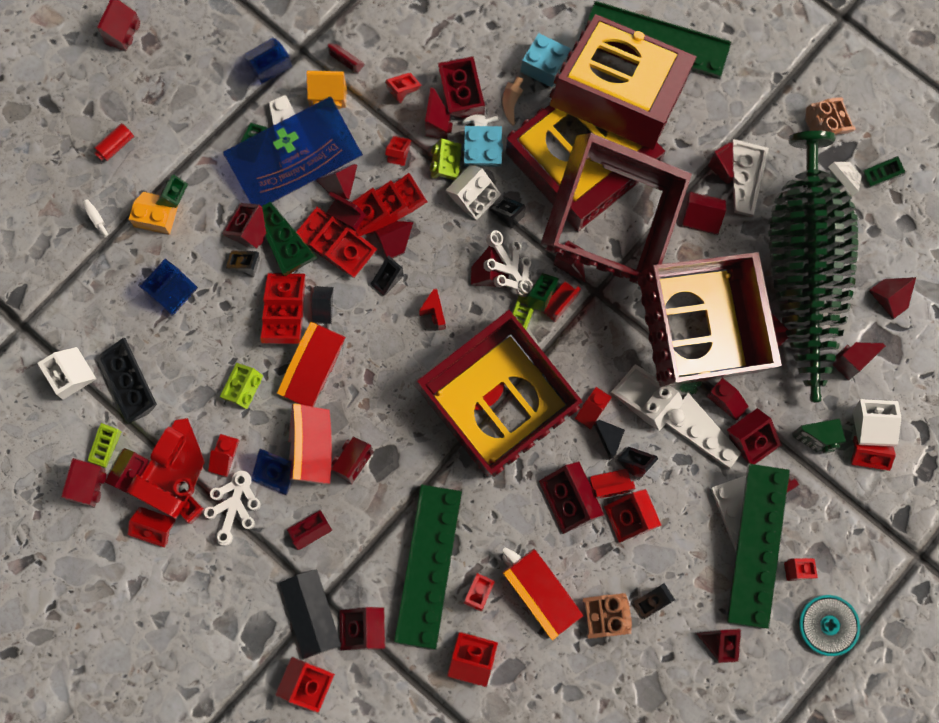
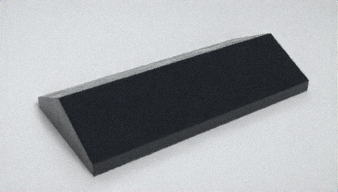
[96,338,157,424]
[279,569,341,660]

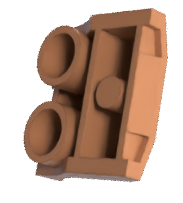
[805,97,856,135]
[583,593,632,639]

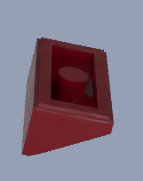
[327,44,365,74]
[286,510,332,550]

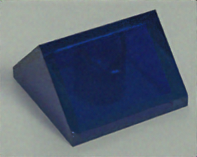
[251,448,294,495]

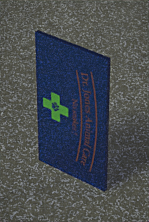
[223,96,363,206]

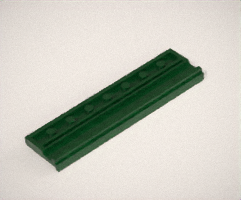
[585,1,732,79]
[727,463,790,629]
[394,484,462,649]

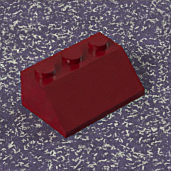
[438,56,485,118]
[539,461,604,534]

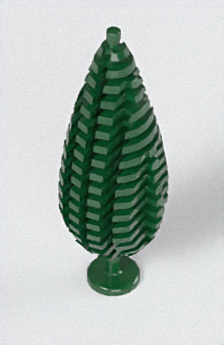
[768,130,858,403]

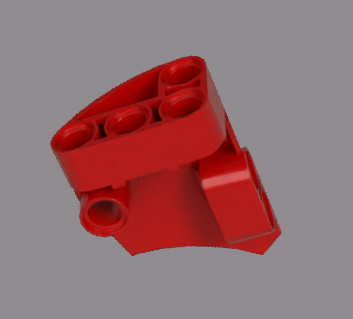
[126,418,205,519]

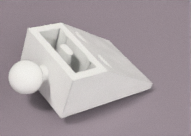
[611,364,685,431]

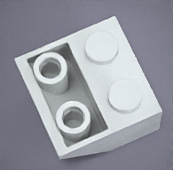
[446,165,501,220]
[38,347,97,400]
[853,399,901,447]

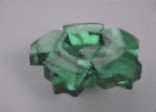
[679,373,702,395]

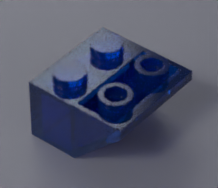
[242,37,292,84]
[139,258,198,316]

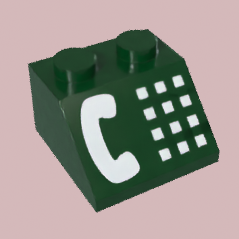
[792,419,846,454]

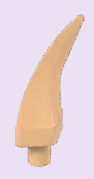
[503,76,523,125]

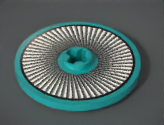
[799,595,860,656]

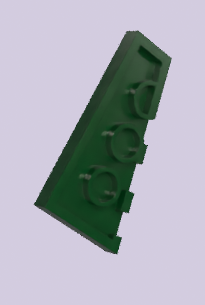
[262,202,317,276]

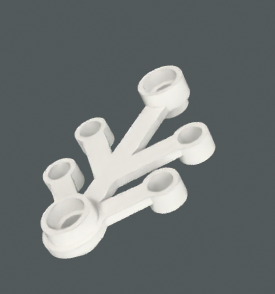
[484,230,533,297]
[204,471,261,546]

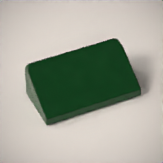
[156,174,188,208]

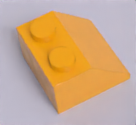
[307,71,347,110]
[129,192,178,235]

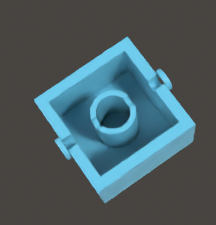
[520,33,571,87]
[463,126,503,167]

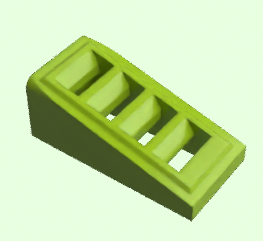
[512,295,534,331]
[88,423,122,468]

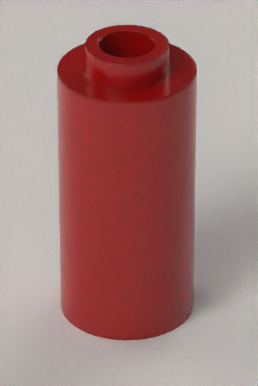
[94,123,134,161]

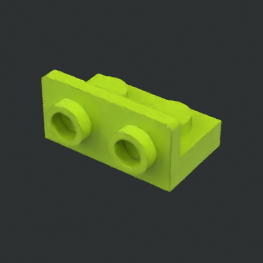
[430,139,461,180]
[220,363,263,409]

